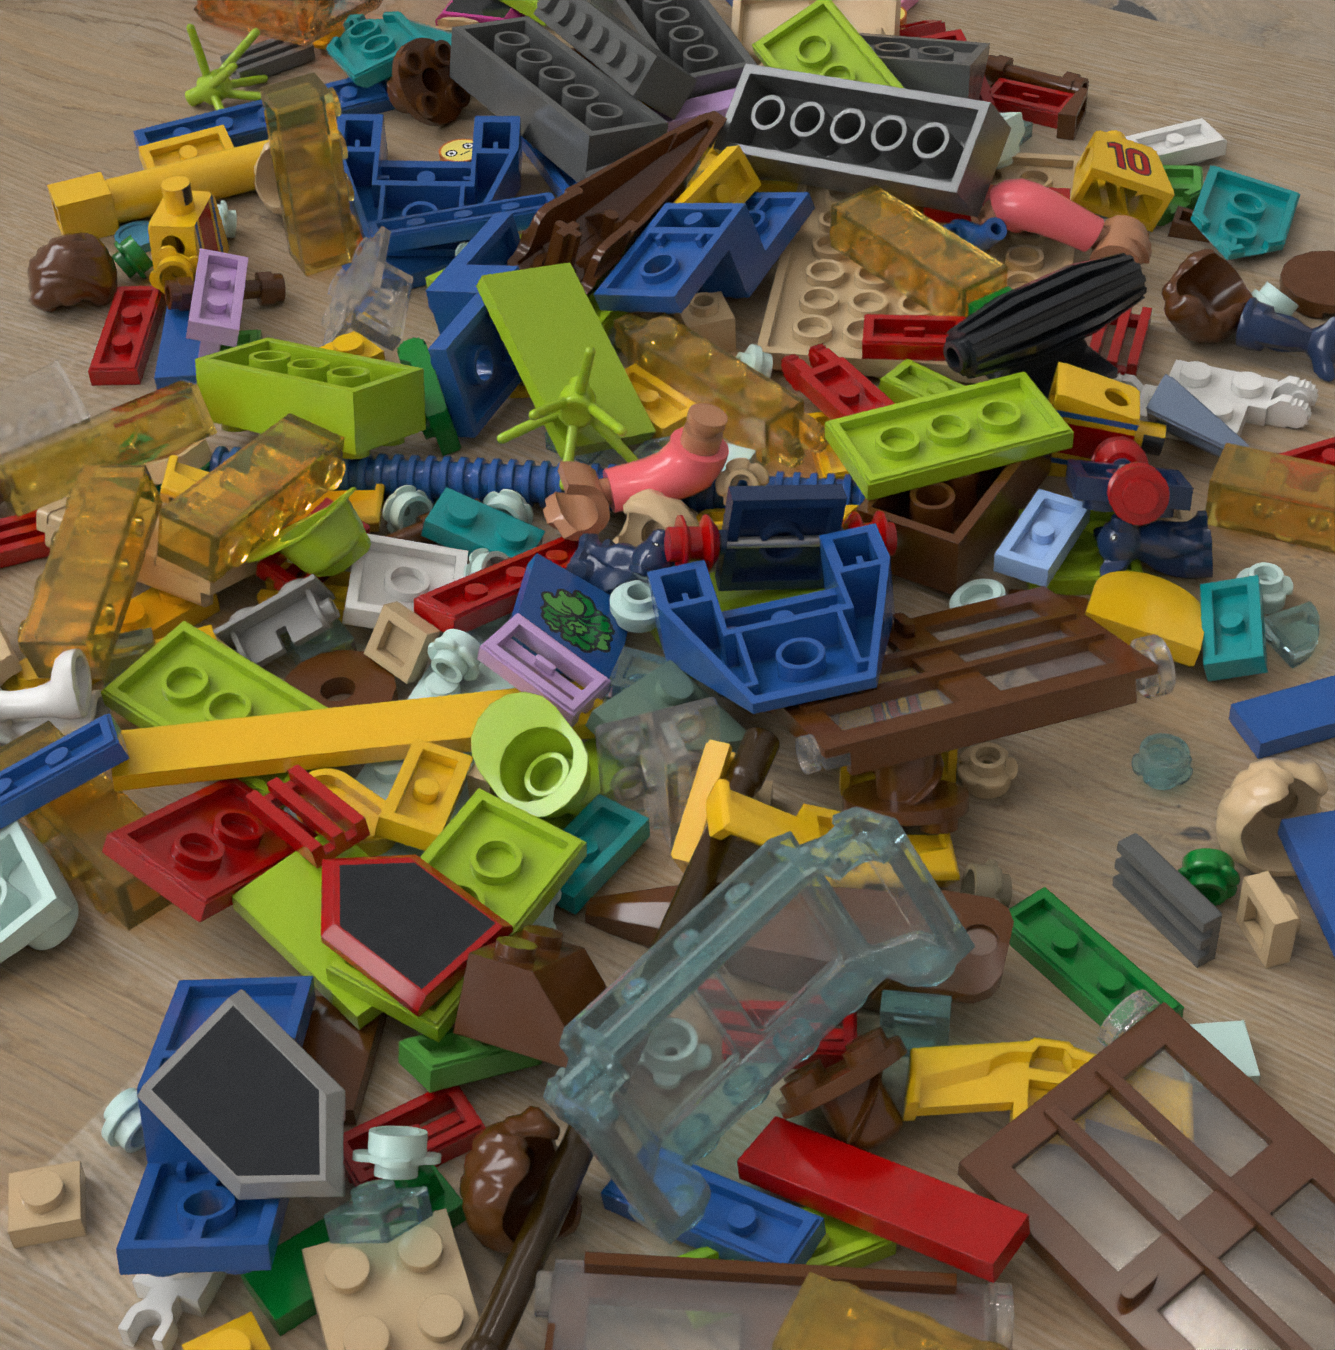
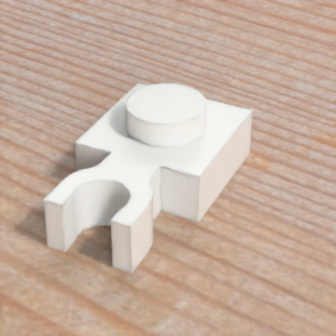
[118,1272,227,1350]

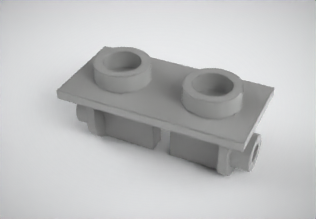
[213,574,340,667]

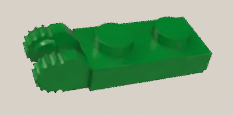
[397,337,462,456]

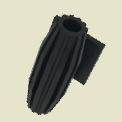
[943,253,1147,399]

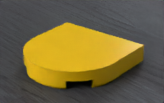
[1085,571,1204,667]

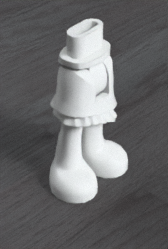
[0,648,112,757]

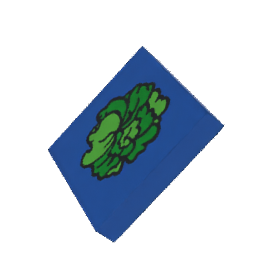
[511,553,628,697]

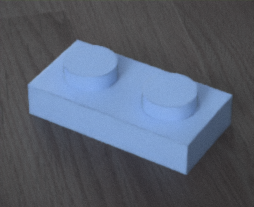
[993,489,1090,588]

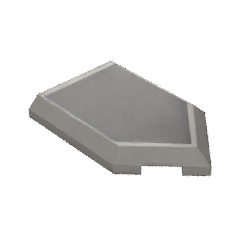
[137,989,345,1200]

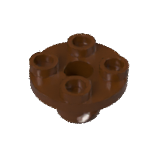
[387,38,470,126]
[842,753,969,834]
[776,1026,908,1152]

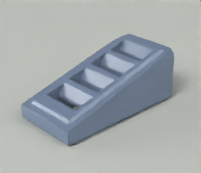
[1146,374,1249,468]

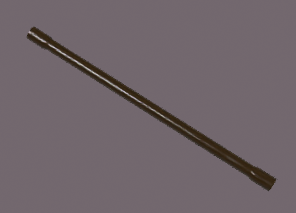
[461,727,780,1350]

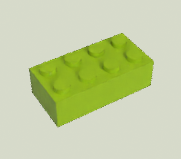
[195,337,426,459]

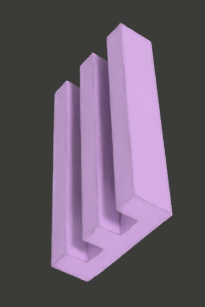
[477,613,611,727]

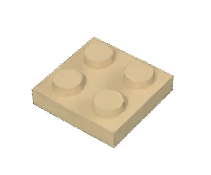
[302,1208,479,1350]

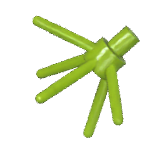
[185,24,281,110]
[497,346,639,491]

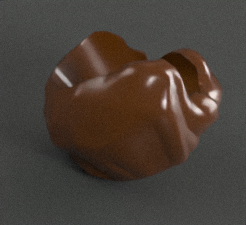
[27,233,118,313]
[1162,248,1253,344]
[459,1105,583,1253]

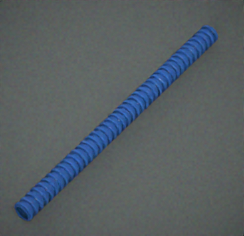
[209,446,865,514]

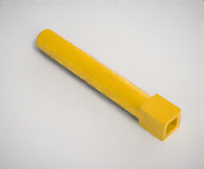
[47,122,337,239]

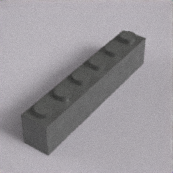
[534,0,698,120]

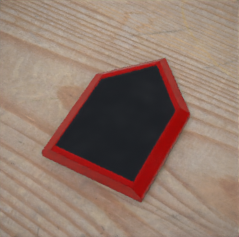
[321,854,513,1018]

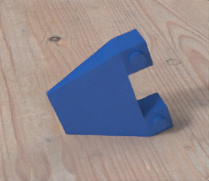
[334,114,523,257]
[647,523,895,714]

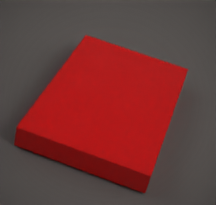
[102,778,318,923]

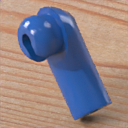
[938,217,1007,256]

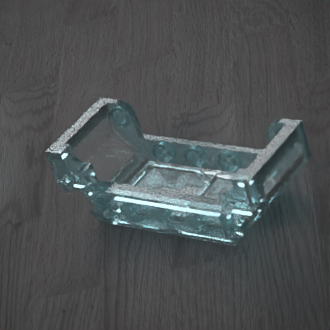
[543,807,976,1245]

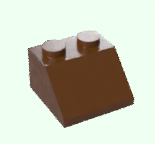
[453,925,621,1073]

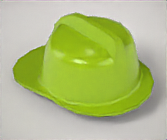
[245,487,371,577]
[471,692,591,819]

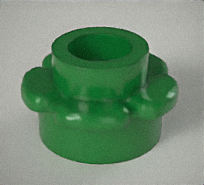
[111,235,153,279]
[1177,848,1240,906]

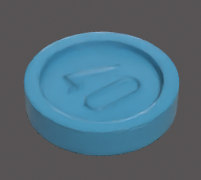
[114,221,151,252]

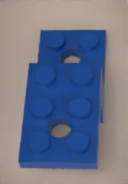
[593,192,815,314]
[425,213,522,438]
[116,976,316,1277]

